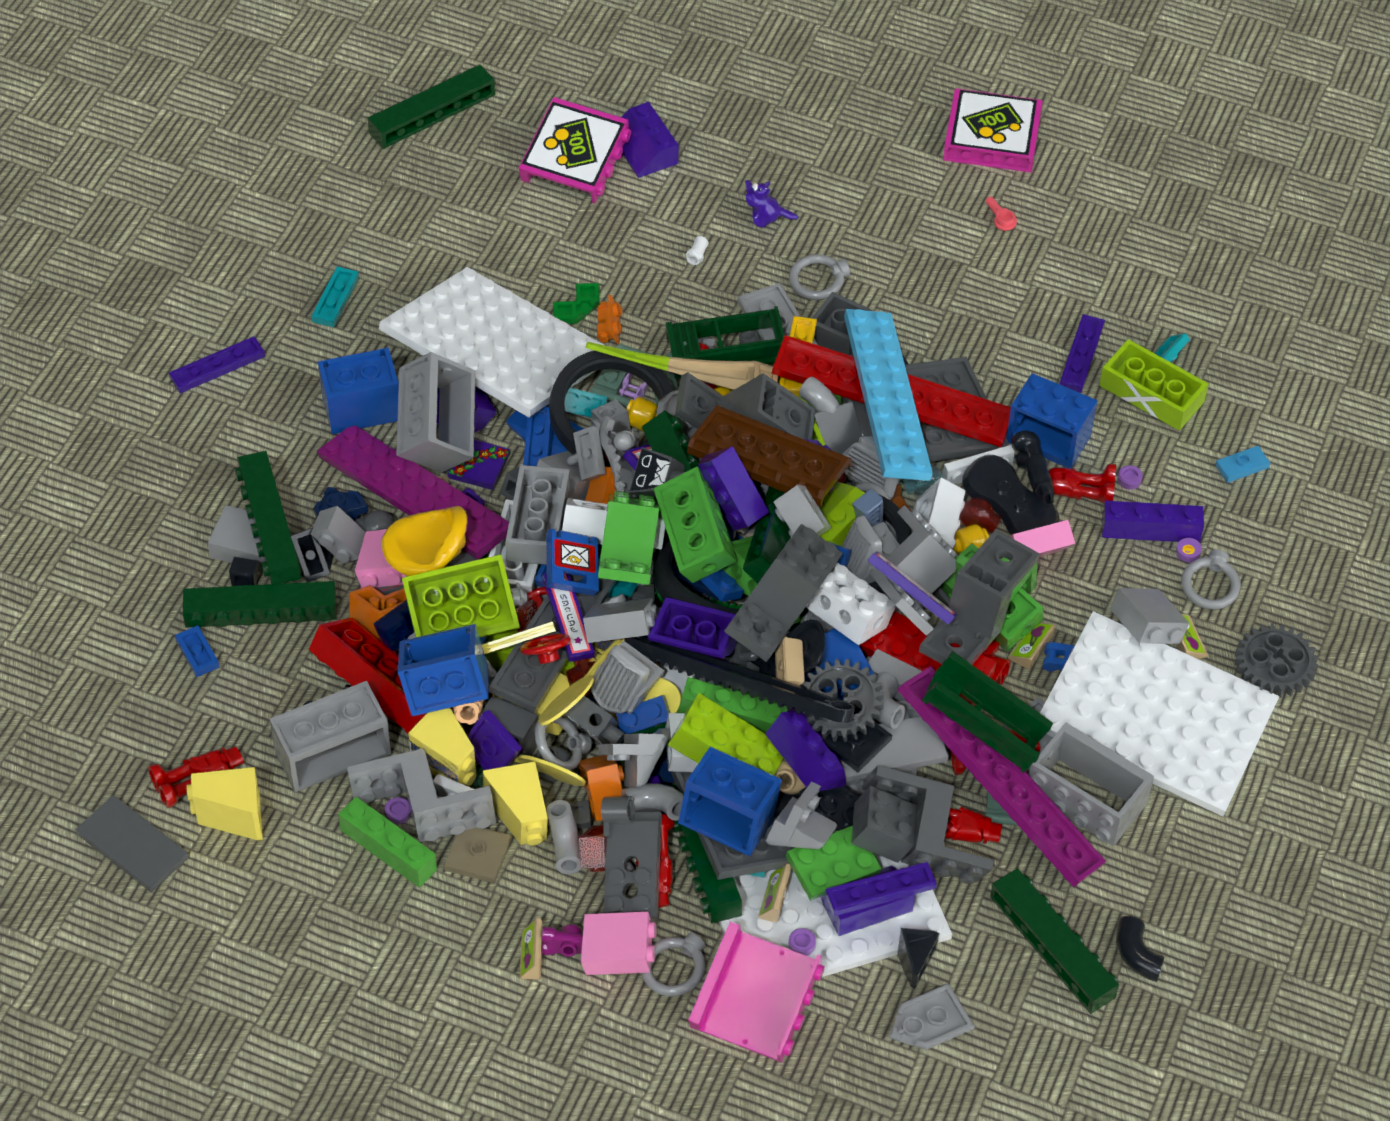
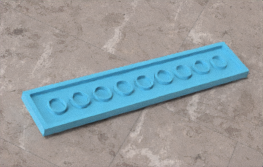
[844,309,933,481]

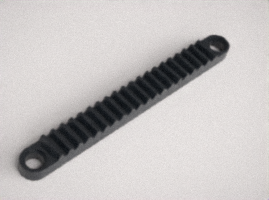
[624,634,855,723]

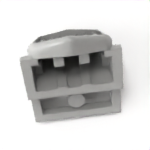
[842,436,900,499]
[842,515,900,584]
[591,640,664,714]
[598,728,669,787]
[765,782,837,849]

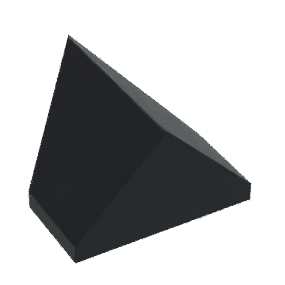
[291,527,334,582]
[897,928,940,989]

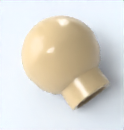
[775,759,806,795]

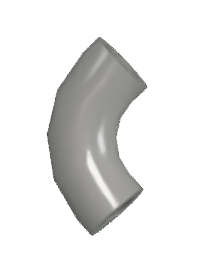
[799,376,840,413]
[875,672,905,729]
[621,784,684,821]
[546,800,582,874]

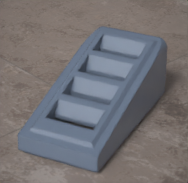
[852,489,883,526]

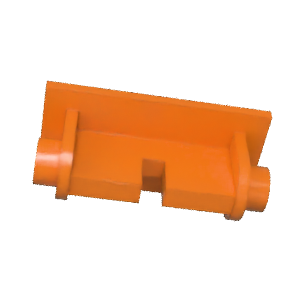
[597,294,622,344]

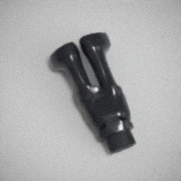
[1011,430,1054,506]

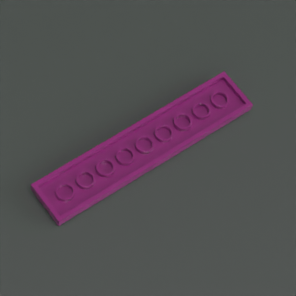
[317,426,509,560]
[897,666,1106,887]

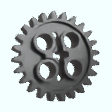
[1235,623,1318,698]
[802,659,884,742]

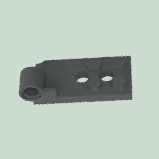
[601,796,662,919]

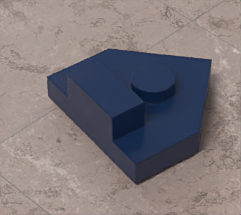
[313,487,369,522]

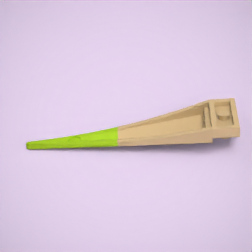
[585,342,778,390]

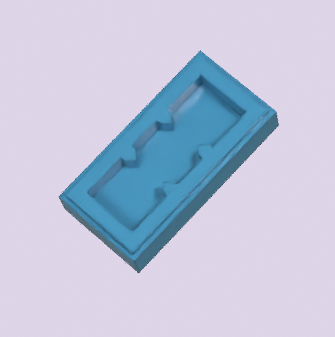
[1215,446,1270,483]

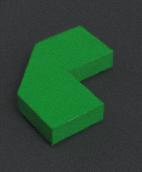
[553,283,600,324]

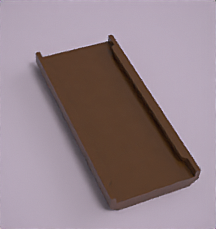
[687,405,852,507]

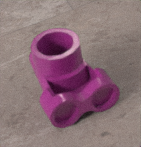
[542,925,583,957]

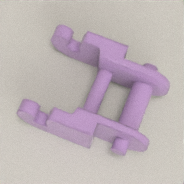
[619,373,648,400]

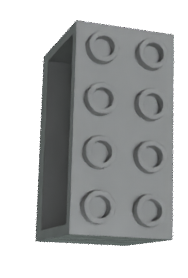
[396,352,475,473]
[269,681,391,792]
[1029,723,1154,846]

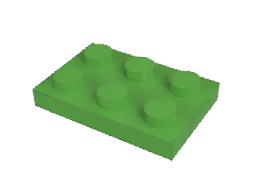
[785,826,882,901]

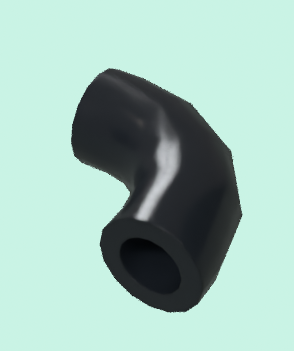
[1116,916,1165,982]

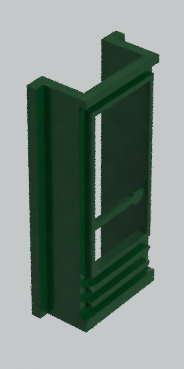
[666,306,785,379]
[921,651,1053,773]

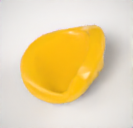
[381,506,467,576]

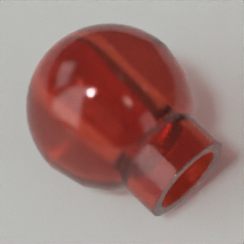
[960,498,1001,534]

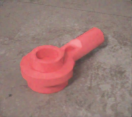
[985,197,1017,231]

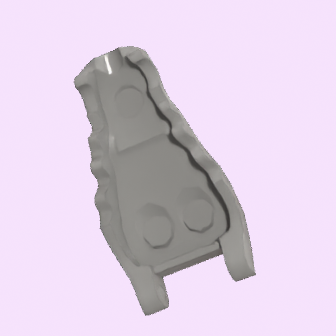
[599,416,640,498]

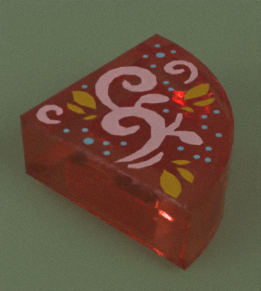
[516,601,537,633]

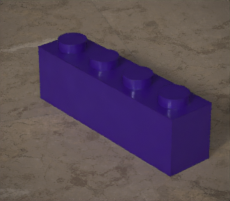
[1101,501,1204,543]

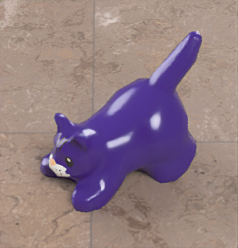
[745,180,799,228]

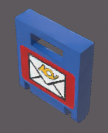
[546,528,599,596]

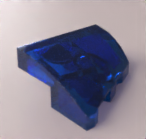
[373,600,414,650]

